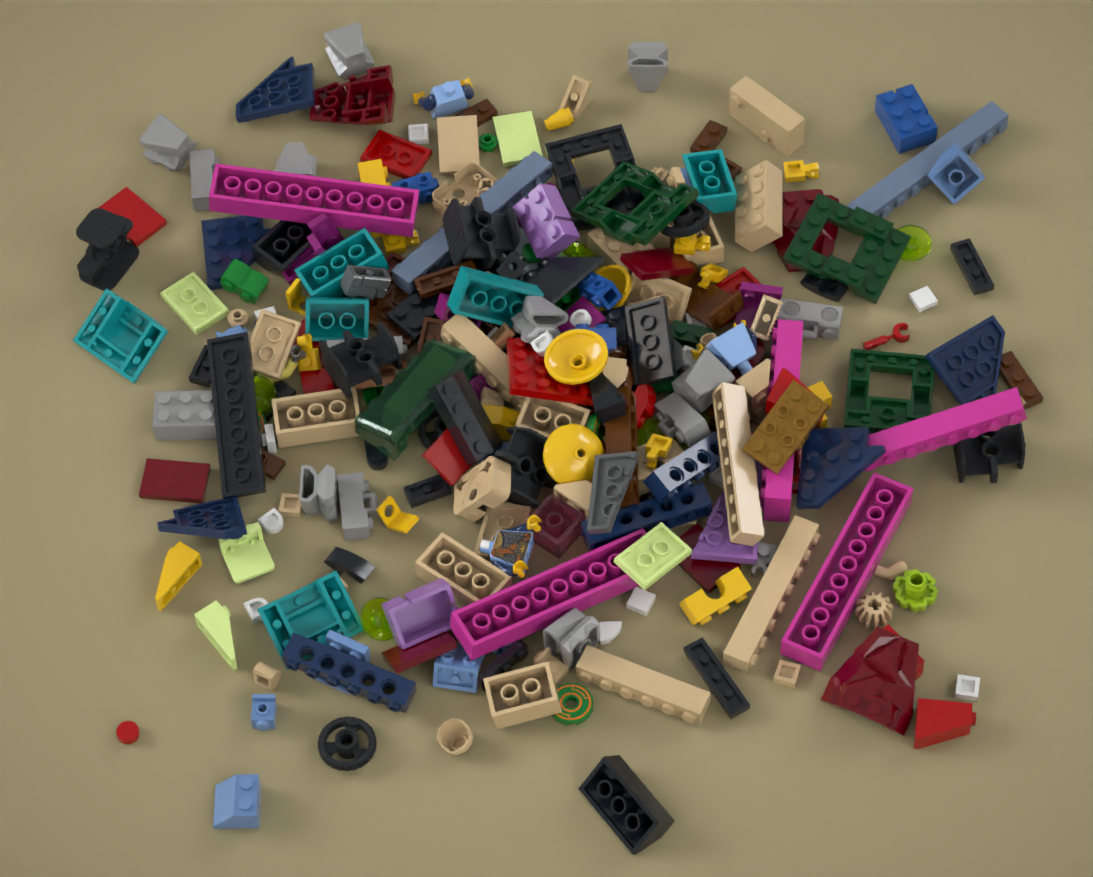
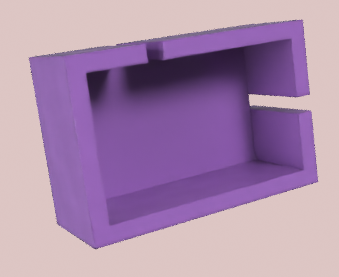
[513,183,580,259]
[382,578,458,649]

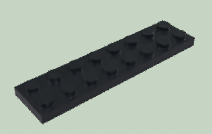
[207,332,266,498]

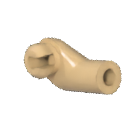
[874,561,907,581]

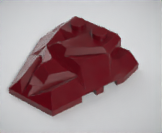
[309,65,396,125]
[771,189,839,272]
[821,627,919,736]

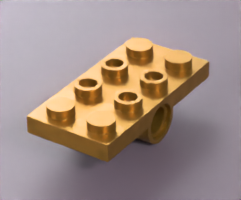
[742,380,829,475]

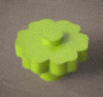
[892,569,938,612]

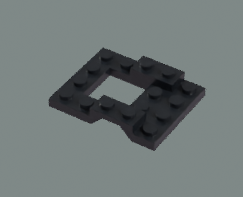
[544,124,645,232]

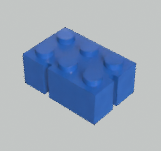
[875,84,938,154]

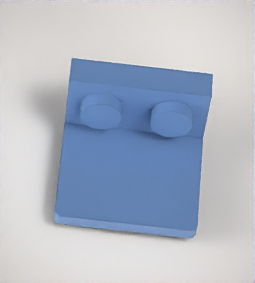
[312,630,371,694]
[433,643,486,693]

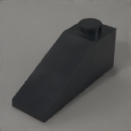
[589,372,627,423]

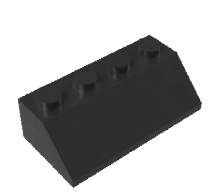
[252,220,313,272]
[426,370,503,465]
[578,755,675,855]

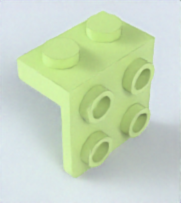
[218,522,275,584]

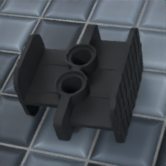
[442,197,521,268]
[76,208,139,291]
[319,322,401,399]
[953,422,1026,483]
[494,427,558,508]

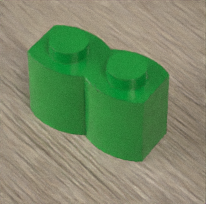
[220,259,269,304]

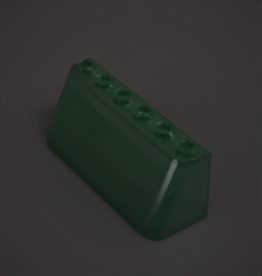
[354,338,476,461]

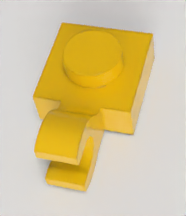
[783,160,819,183]
[382,230,420,256]
[674,233,711,255]
[698,263,728,289]
[297,334,321,371]
[645,434,673,469]

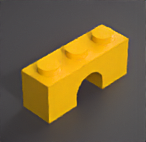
[679,567,752,626]

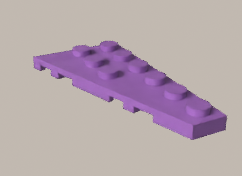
[690,459,762,564]

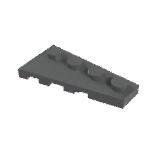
[587,451,639,535]

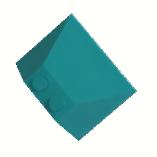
[73,288,168,384]
[257,571,366,669]

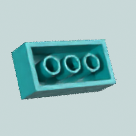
[294,228,390,298]
[447,266,544,328]

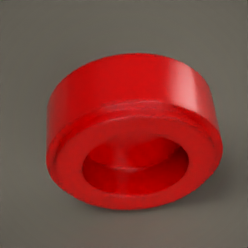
[116,721,140,744]

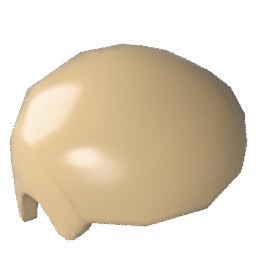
[436,718,473,756]

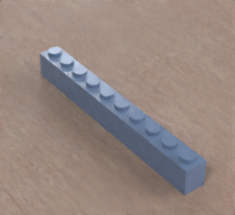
[846,101,1009,218]
[392,151,553,295]

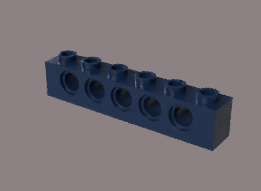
[643,431,720,502]
[581,483,713,552]
[282,632,417,713]

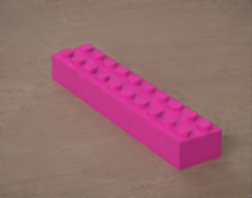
[209,164,419,237]
[760,319,803,522]
[780,472,914,672]
[450,528,646,661]

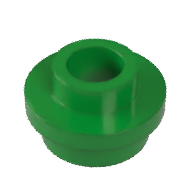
[478,133,498,152]

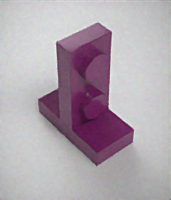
[307,212,345,250]
[281,233,326,286]

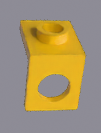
[286,278,308,316]
[376,496,419,534]

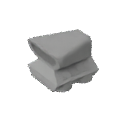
[324,22,375,79]
[628,42,668,92]
[140,114,197,171]
[274,142,317,176]
[510,296,569,344]
[672,349,735,413]
[299,464,339,523]
[543,607,600,669]

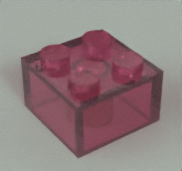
[524,494,586,559]

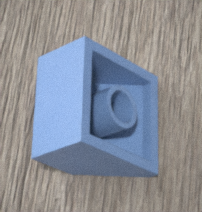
[927,143,985,205]
[213,774,261,829]

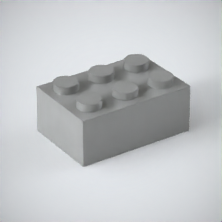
[152,390,217,441]

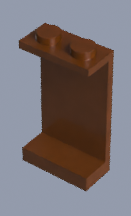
[668,260,745,331]

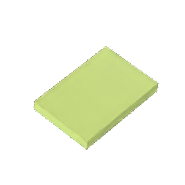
[493,111,543,167]
[160,271,230,335]
[614,522,692,590]

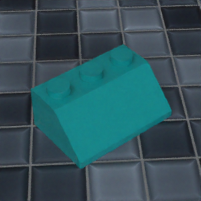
[682,149,737,213]
[305,297,369,342]

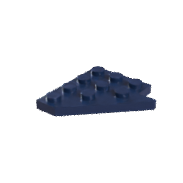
[236,56,315,123]
[201,215,272,290]
[925,315,1005,405]
[796,427,886,509]
[157,496,247,540]

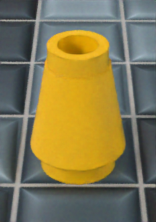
[543,107,575,131]

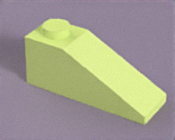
[194,600,238,670]

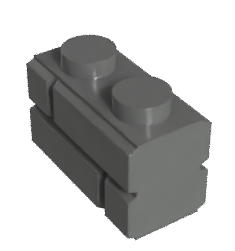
[340,265,391,299]

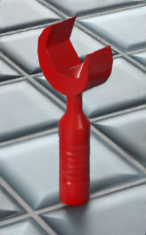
[863,323,910,350]
[792,449,802,494]

